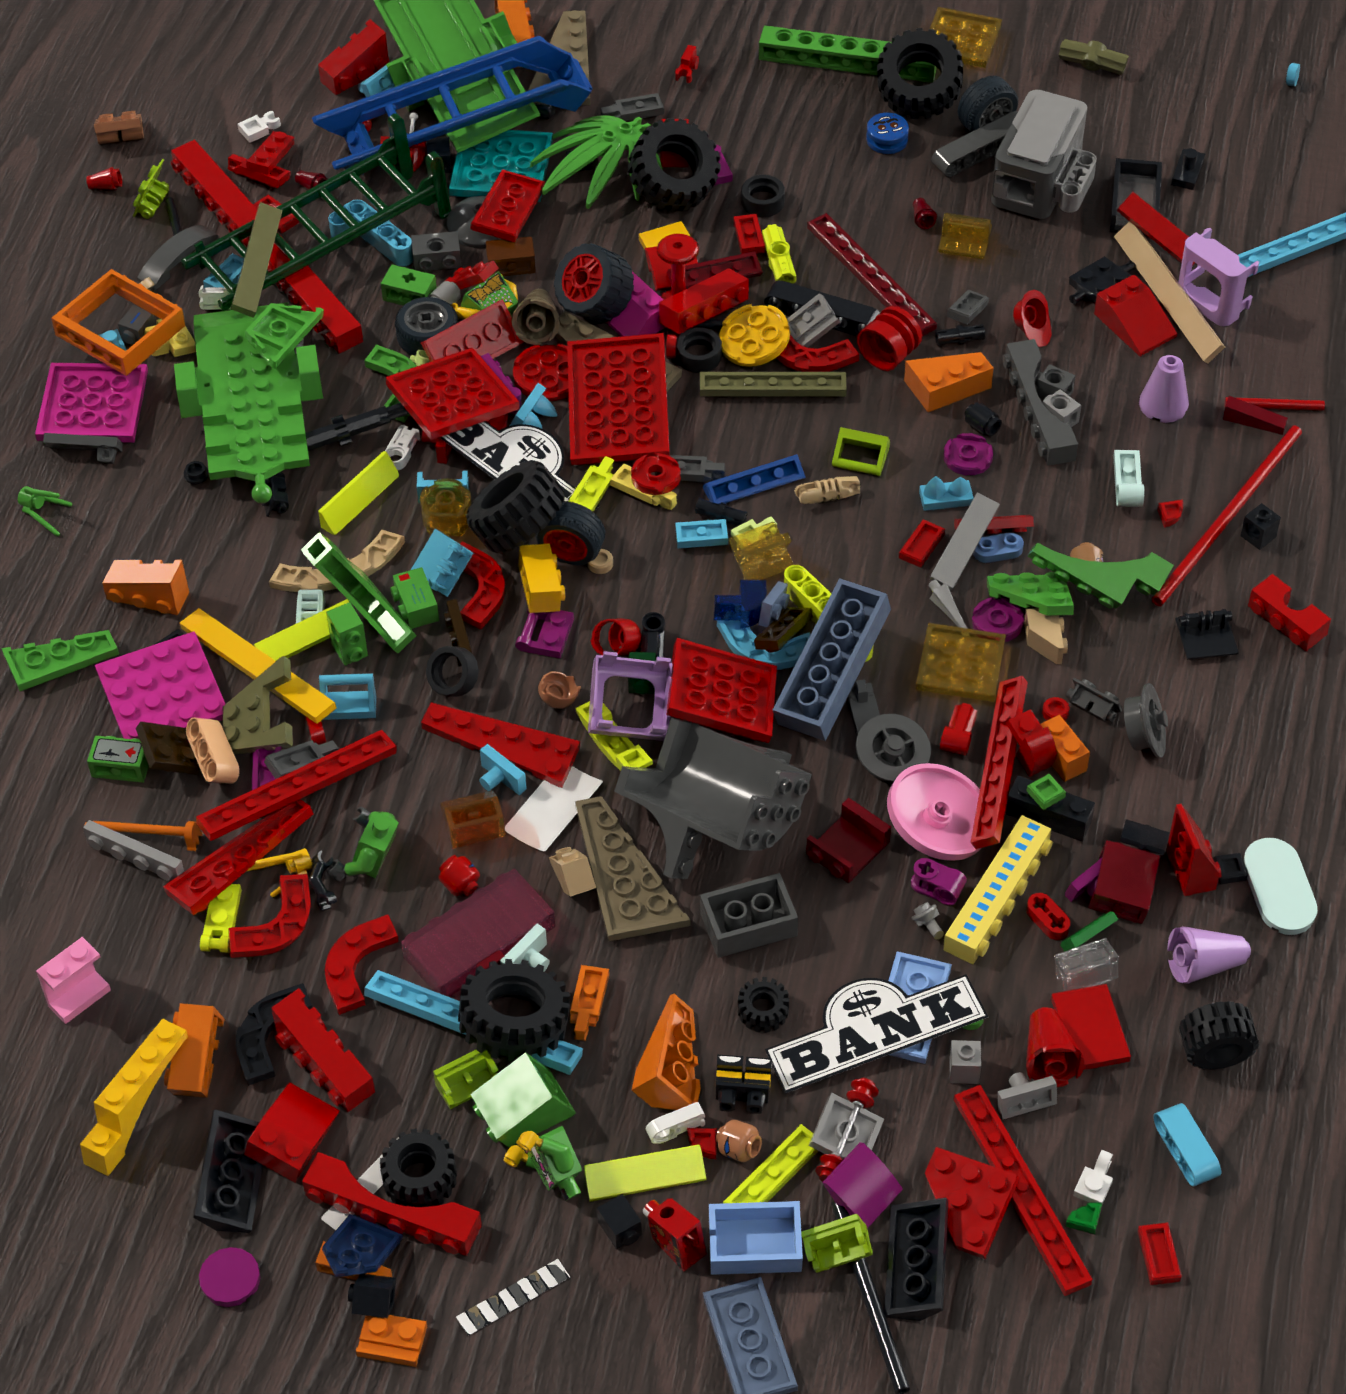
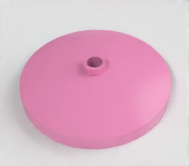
[887,763,981,861]

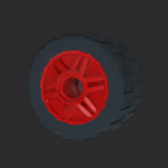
[554,243,634,323]

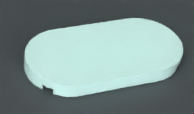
[1243,838,1317,935]

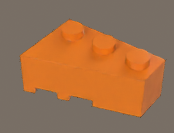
[102,560,189,615]
[164,1003,225,1098]

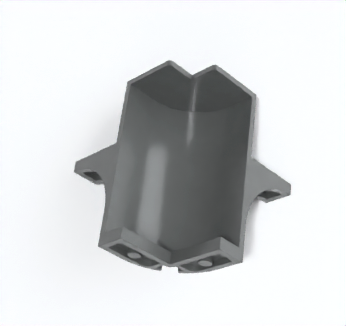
[614,718,812,879]

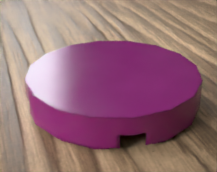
[944,433,993,475]
[972,597,1024,643]
[199,1247,261,1307]

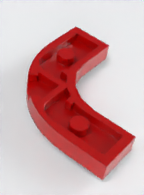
[776,335,859,372]
[460,541,505,629]
[228,874,311,958]
[325,914,399,1015]

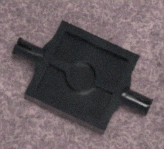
[1069,256,1136,305]

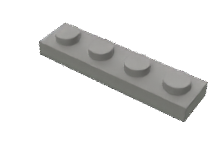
[83,820,184,881]

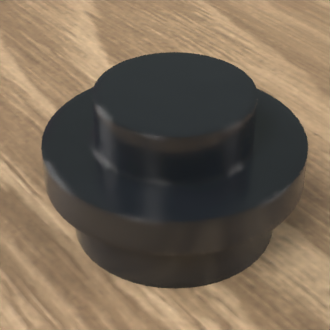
[183,461,209,484]

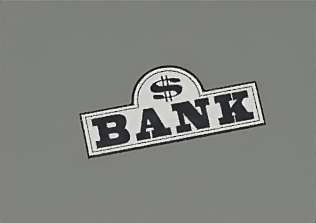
[439,421,599,512]
[765,974,988,1093]

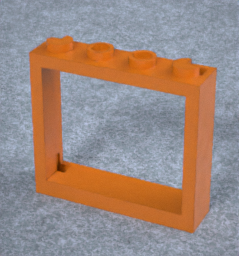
[51,269,185,376]

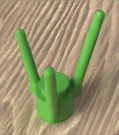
[17,486,72,536]

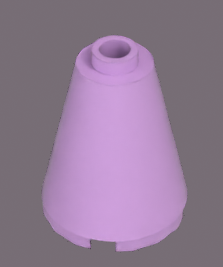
[1139,355,1189,423]
[1168,926,1251,983]

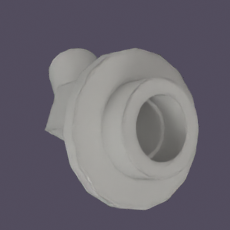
[911,902,944,940]

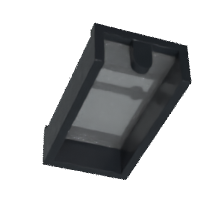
[1109,158,1162,236]

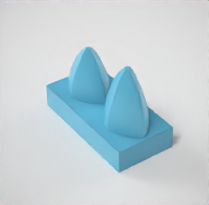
[358,61,395,97]
[509,383,558,429]
[919,476,974,511]

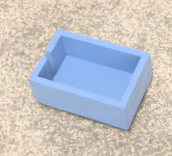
[709,1201,803,1275]

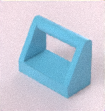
[319,673,377,720]

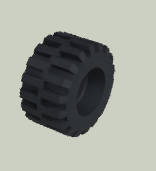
[1179,1001,1259,1070]
[380,1129,457,1207]

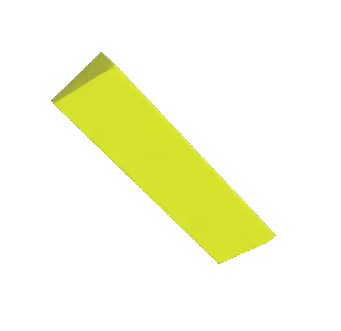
[318,451,399,535]
[584,1145,706,1202]

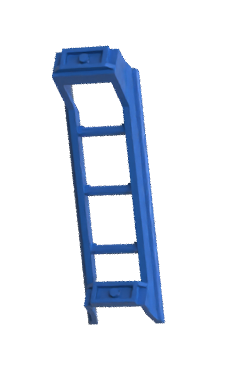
[312,36,593,175]

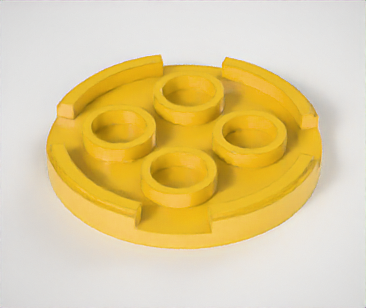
[719,304,790,367]

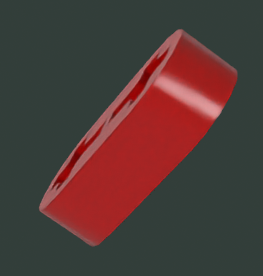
[305,716,326,745]
[1026,893,1070,940]

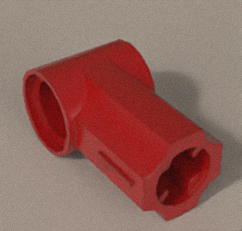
[940,703,977,756]

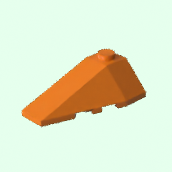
[632,994,701,1110]

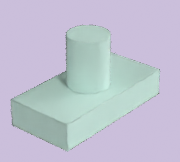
[500,923,550,971]

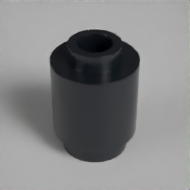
[965,402,1002,436]

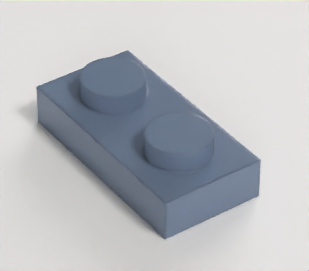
[758,581,790,627]

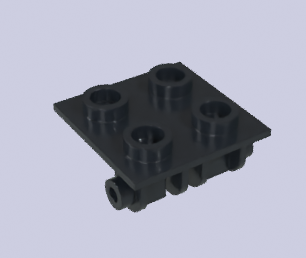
[1175,609,1239,660]

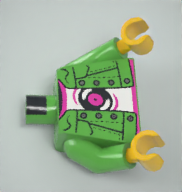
[504,1126,582,1201]

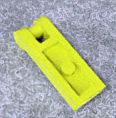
[200,884,242,953]

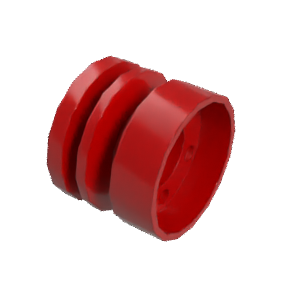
[857,306,922,371]

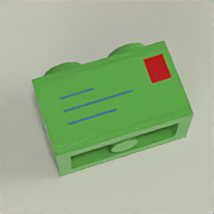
[390,567,439,629]

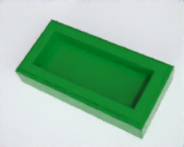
[1060,911,1119,953]

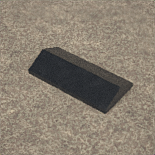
[193,1109,263,1233]
[884,1198,949,1321]

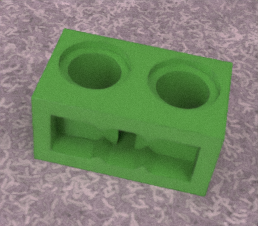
[326,602,368,666]

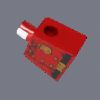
[643,1198,707,1272]

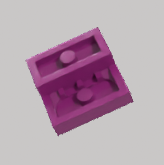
[822,1142,903,1228]

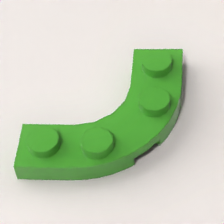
[364,345,417,422]

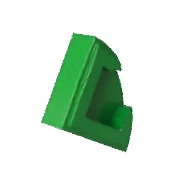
[1065,1203,1102,1234]

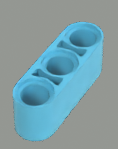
[1153,1103,1221,1187]

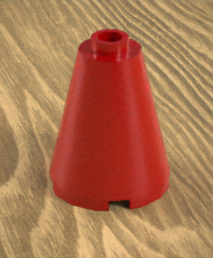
[1026,1007,1085,1087]

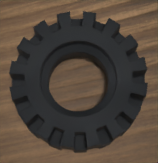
[738,977,789,1033]

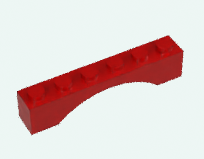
[302,1152,482,1256]

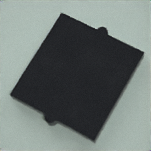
[1119,819,1170,855]

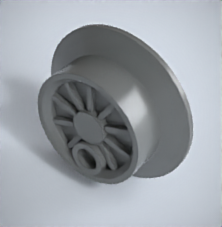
[1124,683,1168,758]
[856,714,931,782]

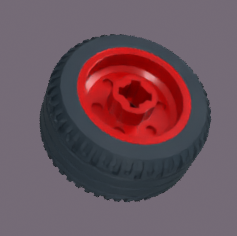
[536,502,605,566]

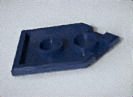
[322,1214,403,1277]

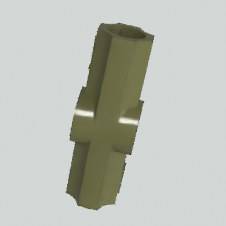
[1059,39,1129,75]

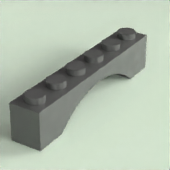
[1002,339,1078,466]

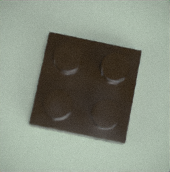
[136,721,200,775]

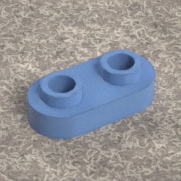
[973,533,1024,563]

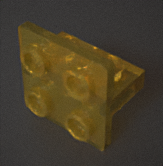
[938,213,992,259]
[729,522,794,585]

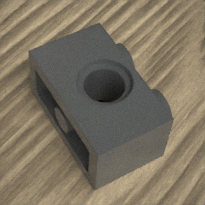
[411,231,461,271]

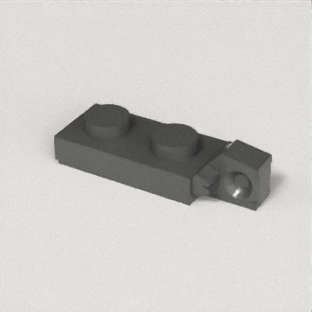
[601,93,664,121]
[655,455,725,482]
[264,740,338,779]

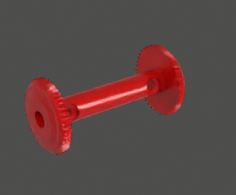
[657,234,699,300]

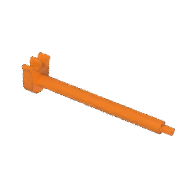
[85,821,202,851]

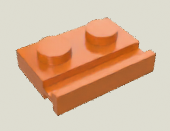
[356,1315,427,1367]

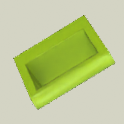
[832,427,890,476]

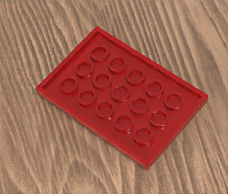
[567,333,670,465]

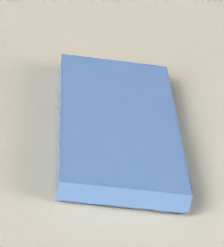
[888,951,952,1064]

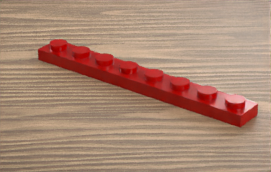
[970,676,1028,849]
[196,730,397,841]
[954,1085,1093,1296]

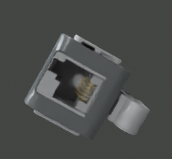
[991,90,1097,219]

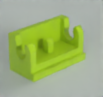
[433,1050,499,1109]
[801,1214,873,1273]

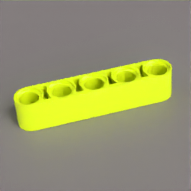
[784,565,874,662]

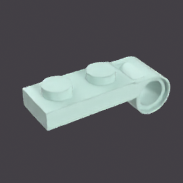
[1113,450,1144,507]

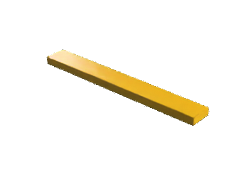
[180,608,337,724]

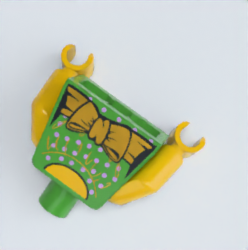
[451,271,518,320]

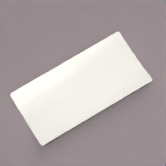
[503,766,603,851]

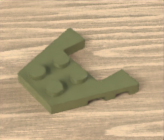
[223,656,293,755]

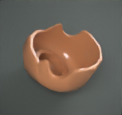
[538,671,581,709]

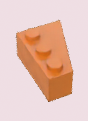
[904,352,994,412]

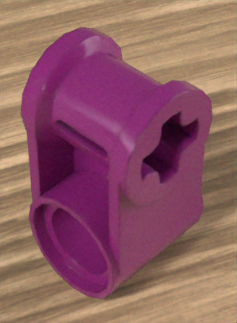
[911,858,967,905]

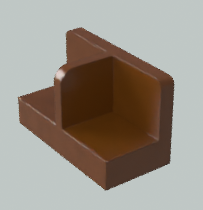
[485,237,536,276]

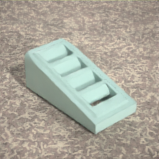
[296,589,326,623]

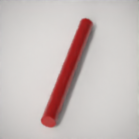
[1225,397,1325,410]

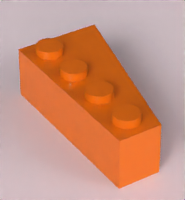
[494,0,535,69]

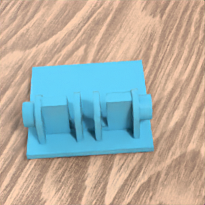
[411,528,474,597]

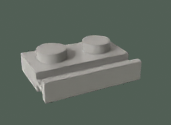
[787,293,840,348]

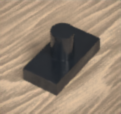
[1171,148,1205,190]

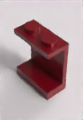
[806,797,891,883]
[1088,840,1160,924]

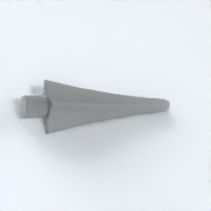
[928,580,970,637]

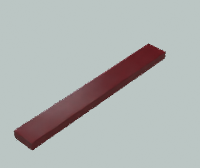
[807,213,937,336]

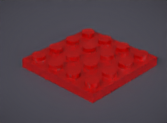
[386,347,519,440]
[666,638,777,743]

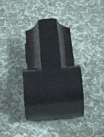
[641,612,665,657]

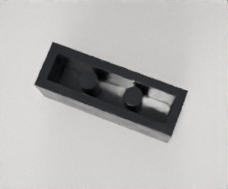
[1006,776,1095,842]

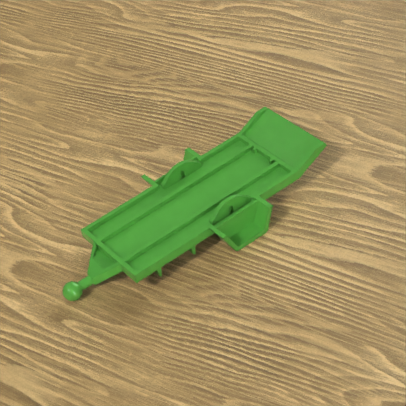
[373,0,540,153]
[174,302,323,504]

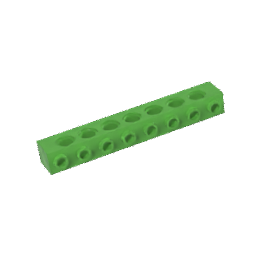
[759,25,937,83]

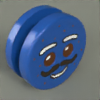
[866,113,909,154]

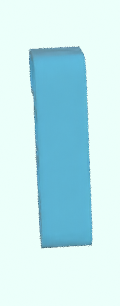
[328,199,413,266]

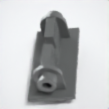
[1066,678,1122,722]

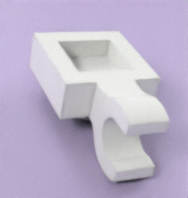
[1073,1150,1113,1204]

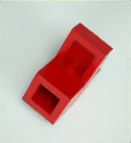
[1006,709,1057,777]

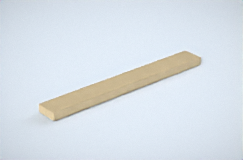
[1114,221,1225,364]

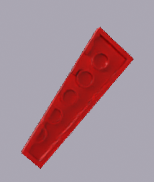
[421,702,580,788]
[163,799,313,915]

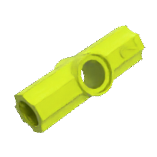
[762,224,797,284]

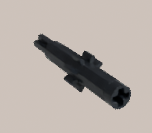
[306,403,409,451]

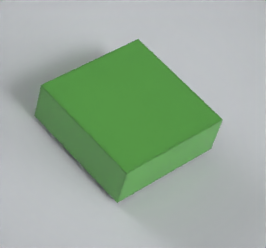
[1027,774,1066,810]

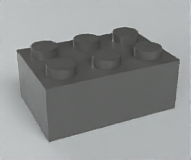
[700,873,798,958]

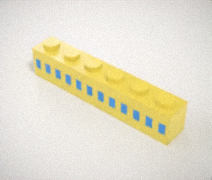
[943,815,1053,964]

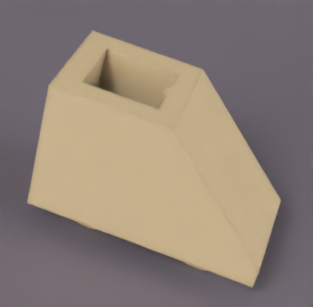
[1024,608,1068,664]
[549,847,596,897]

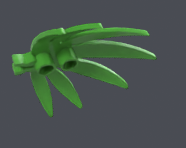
[530,115,663,209]

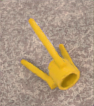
[246,848,313,897]

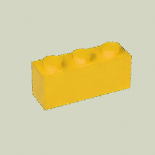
[518,544,565,613]

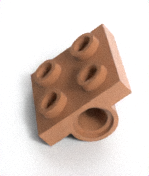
[94,111,144,144]

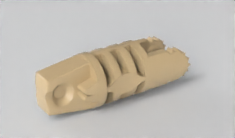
[794,476,860,504]

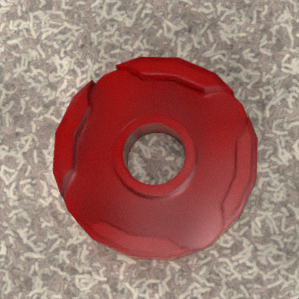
[631,453,681,495]

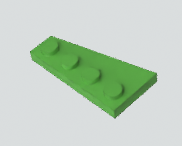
[1,630,119,691]

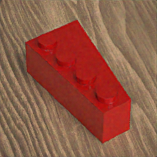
[271,988,375,1112]

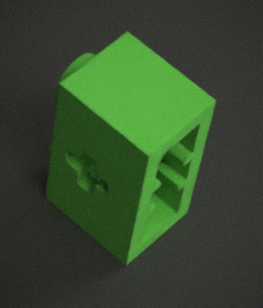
[381,265,437,306]

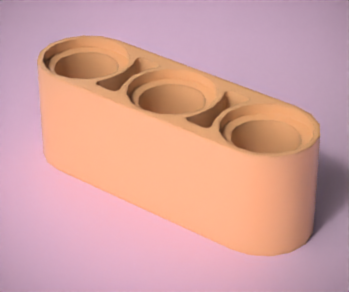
[186,717,239,784]

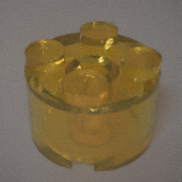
[420,478,472,537]

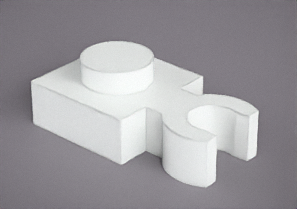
[237,111,281,143]

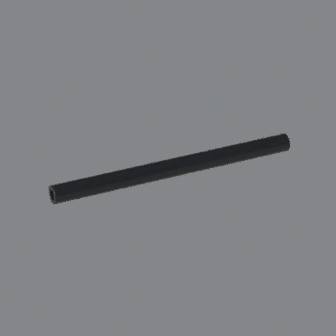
[831,1201,910,1394]

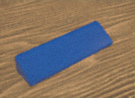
[702,454,806,504]

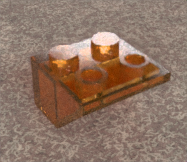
[440,790,506,849]

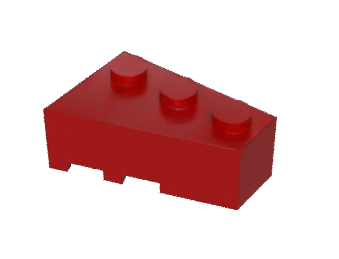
[318,19,389,95]

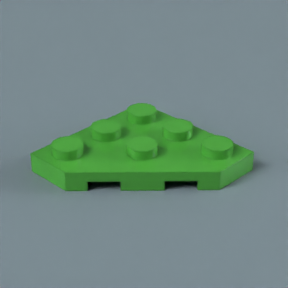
[987,572,1074,616]

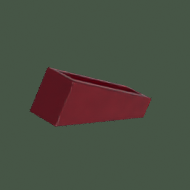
[1223,396,1288,435]

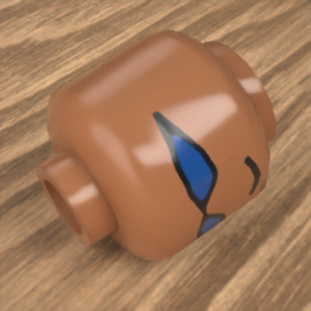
[716,1120,762,1162]

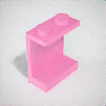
[36,937,111,1024]

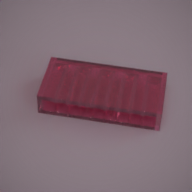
[401,868,556,997]

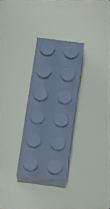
[773,578,891,741]

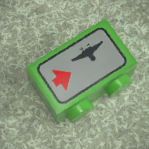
[87,736,149,783]

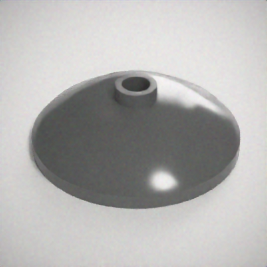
[447,196,501,248]

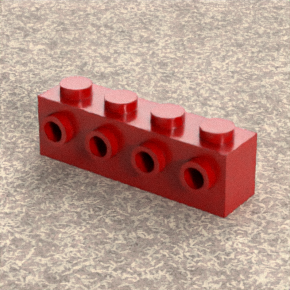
[659,268,749,334]

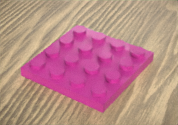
[35,363,148,443]
[95,631,225,739]

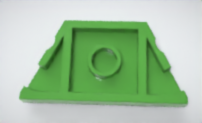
[245,303,324,369]

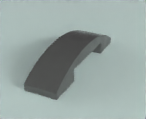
[137,225,219,291]

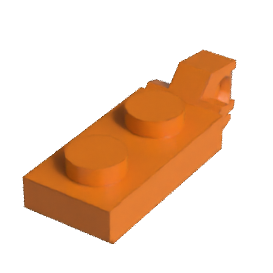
[570,965,609,1041]

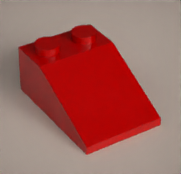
[1094,275,1178,356]
[1166,804,1221,896]
[245,1082,340,1183]

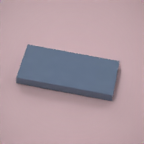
[703,1277,798,1394]

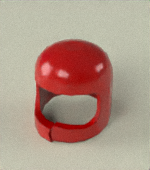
[590,618,642,656]

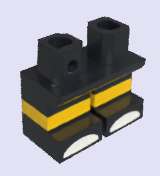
[716,1054,772,1114]

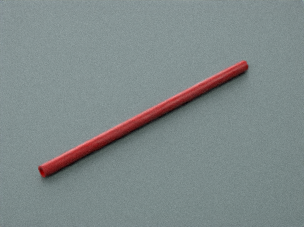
[1152,425,1302,606]

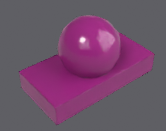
[1065,858,1102,902]

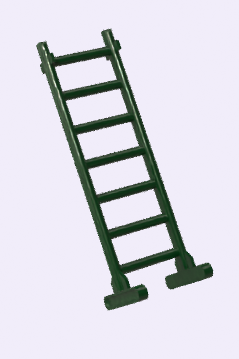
[181,113,451,311]

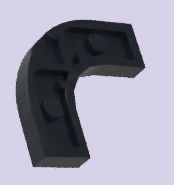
[236,983,312,1086]

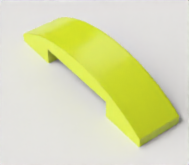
[575,701,653,771]

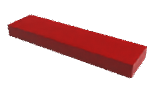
[1117,192,1195,266]

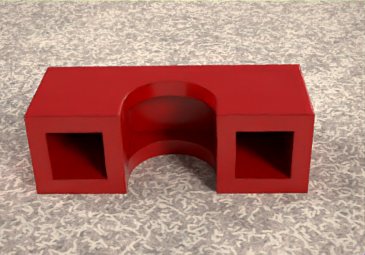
[1248,574,1331,651]

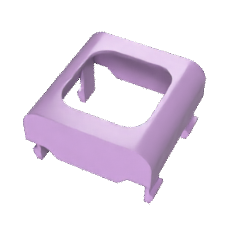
[1178,228,1259,326]
[588,651,673,741]

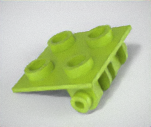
[133,159,169,219]

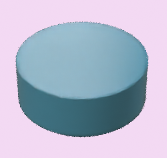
[1286,63,1300,86]

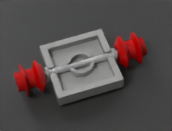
[808,1078,884,1182]

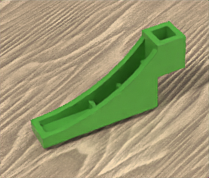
[301,532,417,653]
[1028,543,1174,609]

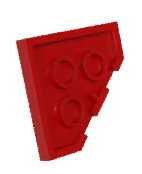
[925,1147,1019,1259]

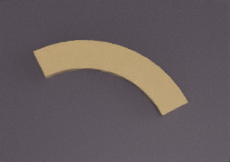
[269,530,405,592]

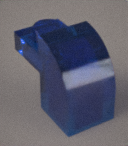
[713,580,767,628]

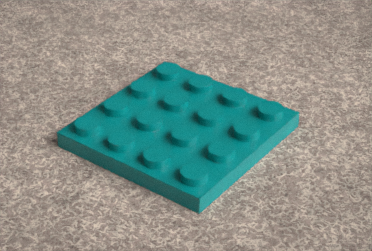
[449,130,553,202]

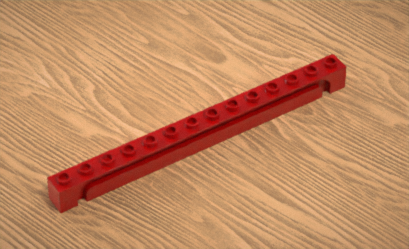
[171,139,363,354]

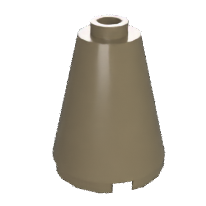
[512,289,560,345]

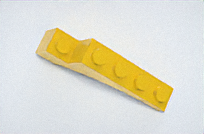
[80,1019,188,1176]

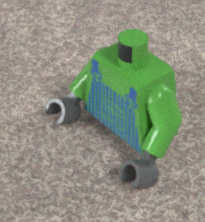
[327,807,399,881]

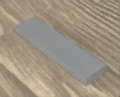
[930,492,1000,591]

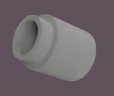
[428,281,461,305]

